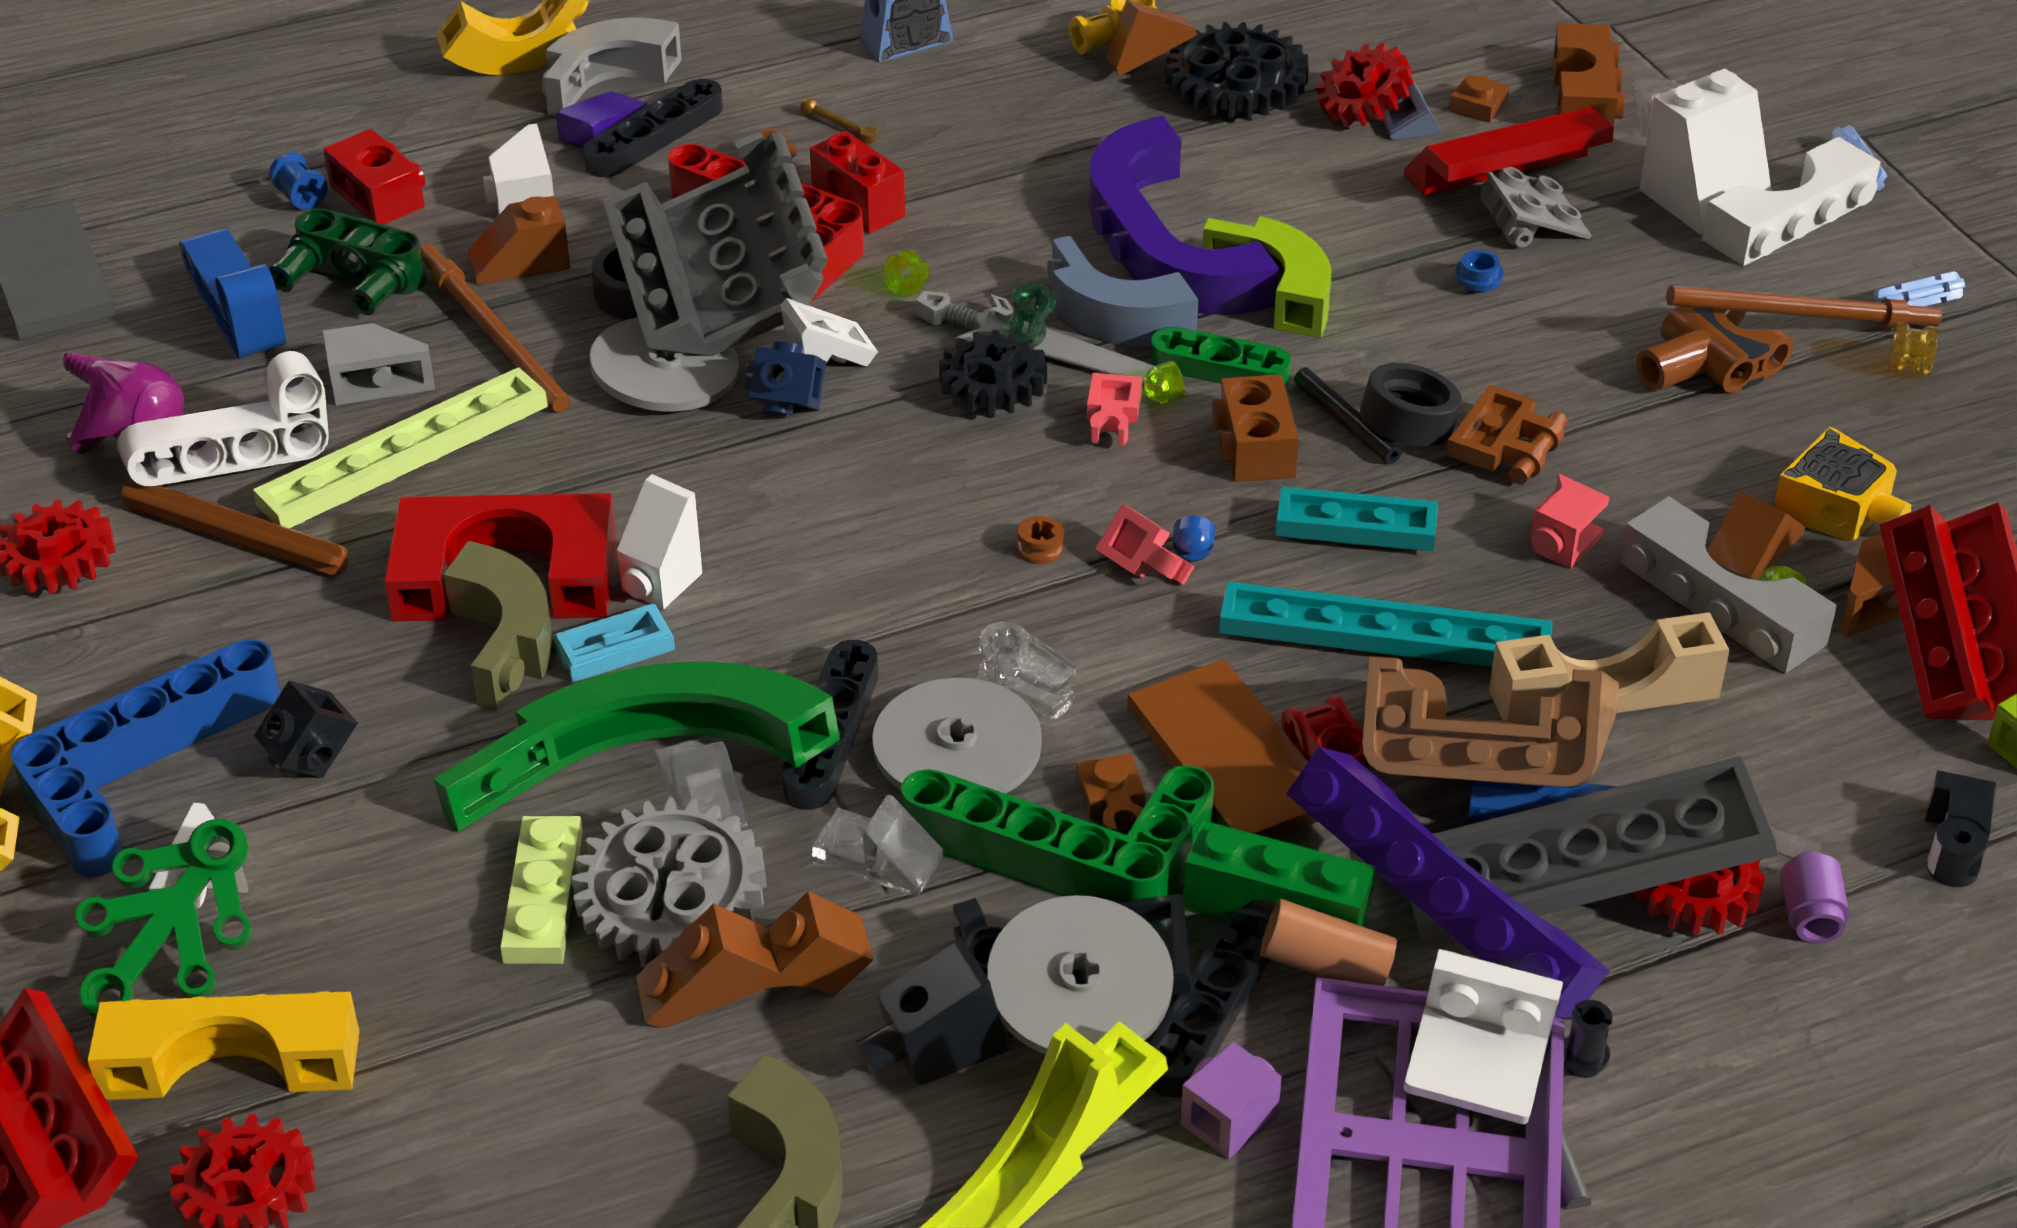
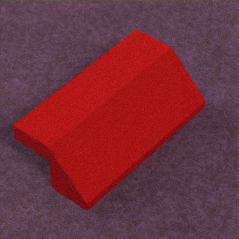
[1404,107,1614,195]
[1879,502,2017,719]
[0,988,139,1228]

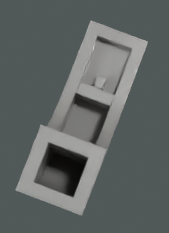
[541,18,682,116]

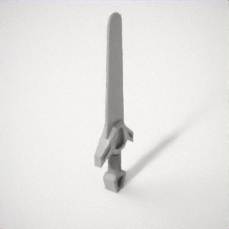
[916,290,1168,387]

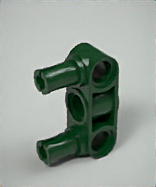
[268,208,425,316]

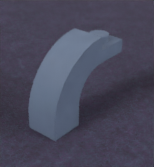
[1047,236,1198,347]

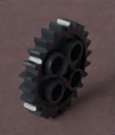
[1165,22,1309,118]

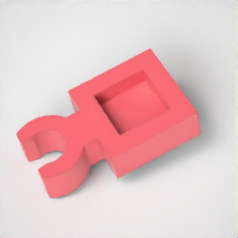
[1087,373,1143,445]

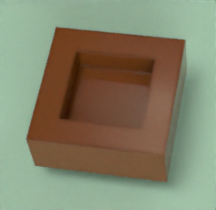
[1449,74,1509,123]

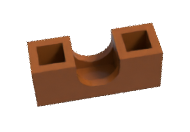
[1552,23,1625,125]

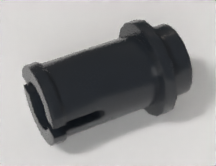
[1564,1000,1613,1078]

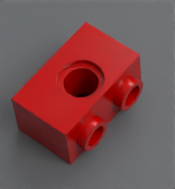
[323,128,425,225]
[809,130,906,234]

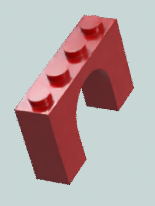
[385,493,616,622]

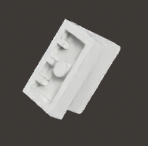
[1404,949,1563,1124]

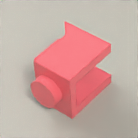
[1530,473,1609,569]

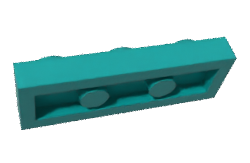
[1275,486,1438,552]

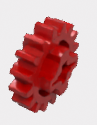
[1315,43,1414,127]
[0,500,116,594]
[1634,860,1765,935]
[169,1114,316,1228]

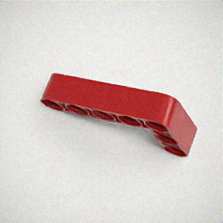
[668,144,864,303]

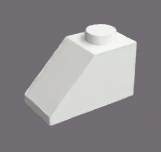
[483,124,554,214]
[617,474,702,609]

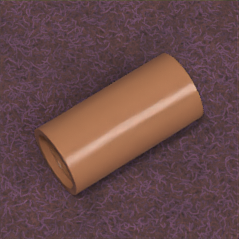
[1260,899,1397,986]

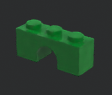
[1184,821,1376,928]

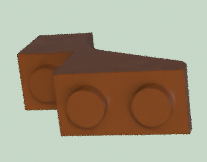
[636,891,874,1028]

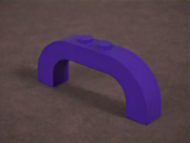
[1089,116,1279,315]

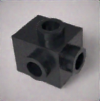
[253,680,358,778]

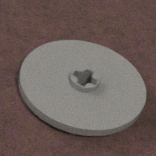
[590,317,739,411]
[872,678,1042,794]
[987,895,1173,1054]

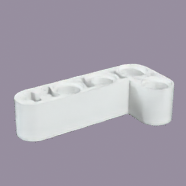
[117,351,329,486]

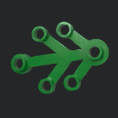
[75,819,252,1019]

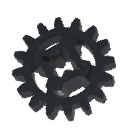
[939,330,1047,415]

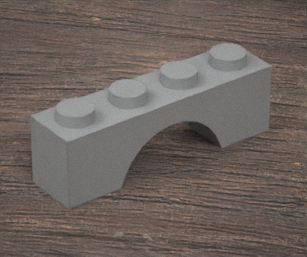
[1620,496,1837,674]

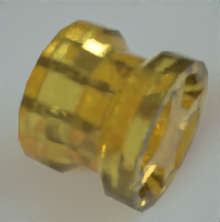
[1888,322,1938,376]

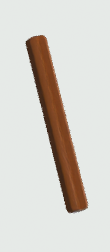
[121,478,349,576]

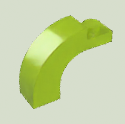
[1202,216,1332,338]

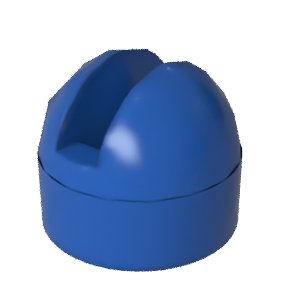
[1172,515,1215,562]

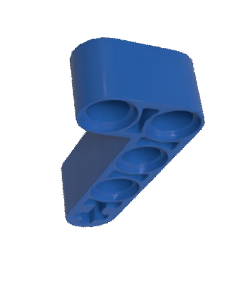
[179,227,286,359]

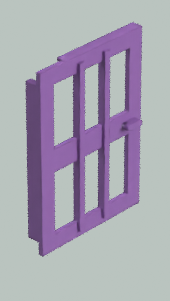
[1291,977,1565,1228]

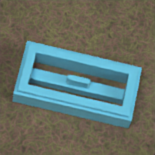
[552,603,675,683]

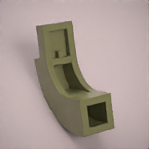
[443,541,553,711]
[727,1054,843,1228]

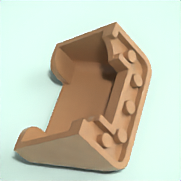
[1362,656,1619,788]

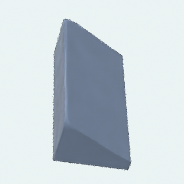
[1382,81,1442,140]

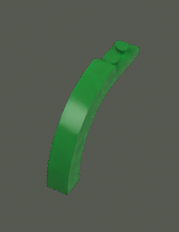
[433,661,840,832]

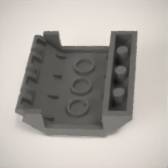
[603,130,828,356]

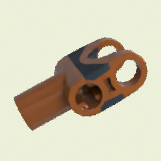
[1636,306,1793,393]

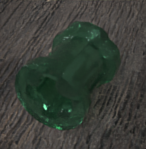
[1002,282,1056,347]

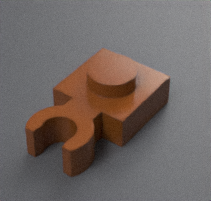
[1076,753,1146,831]

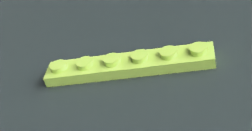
[253,367,548,528]

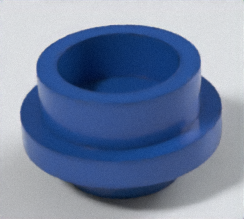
[1455,250,1503,293]

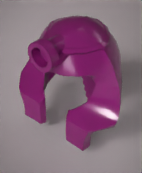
[63,353,189,454]

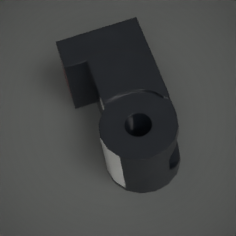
[1925,770,1996,887]

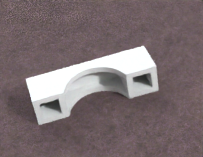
[1702,136,1880,266]

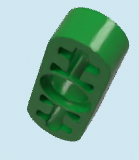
[1151,327,1291,388]

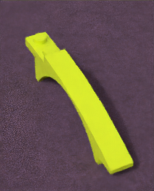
[919,1021,1168,1228]

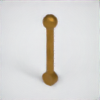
[800,97,878,144]

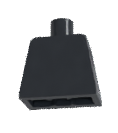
[855,939,1009,1085]

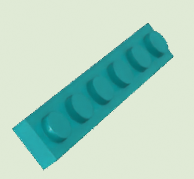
[1219,581,1553,667]

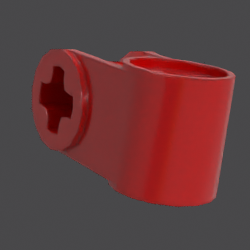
[1281,695,1368,769]

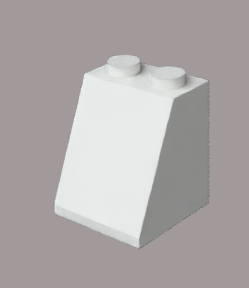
[1639,69,1772,235]

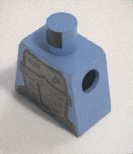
[860,0,953,62]

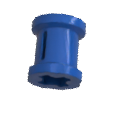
[269,152,328,210]

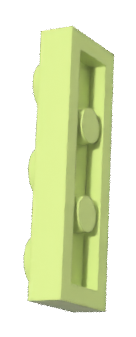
[501,816,583,964]

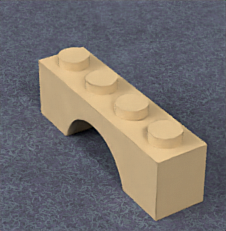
[1489,612,1729,723]

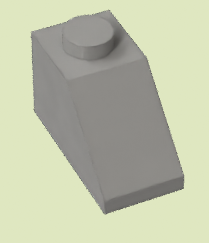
[323,323,435,406]

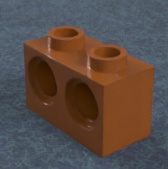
[1212,374,1299,482]

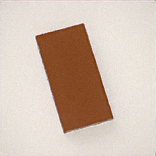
[1127,659,1318,839]

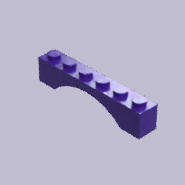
[1286,747,1610,1018]

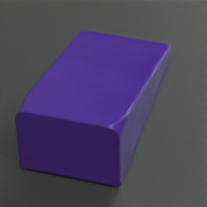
[556,91,647,148]

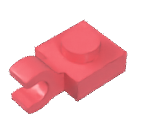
[1095,504,1195,585]

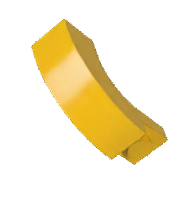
[436,0,589,75]

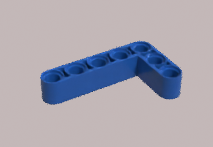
[10,639,281,877]

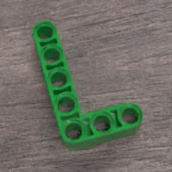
[901,765,1214,903]

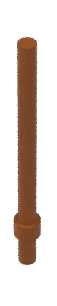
[420,244,570,412]
[1666,285,1942,329]

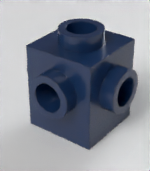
[745,341,826,416]

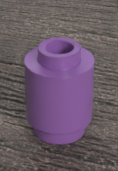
[1780,851,1849,943]

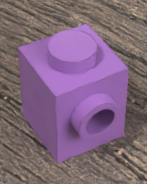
[1181,1042,1282,1160]

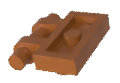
[1446,384,1568,485]

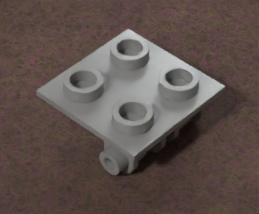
[1480,167,1592,247]

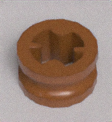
[1016,516,1065,565]

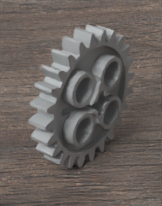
[572,797,767,967]

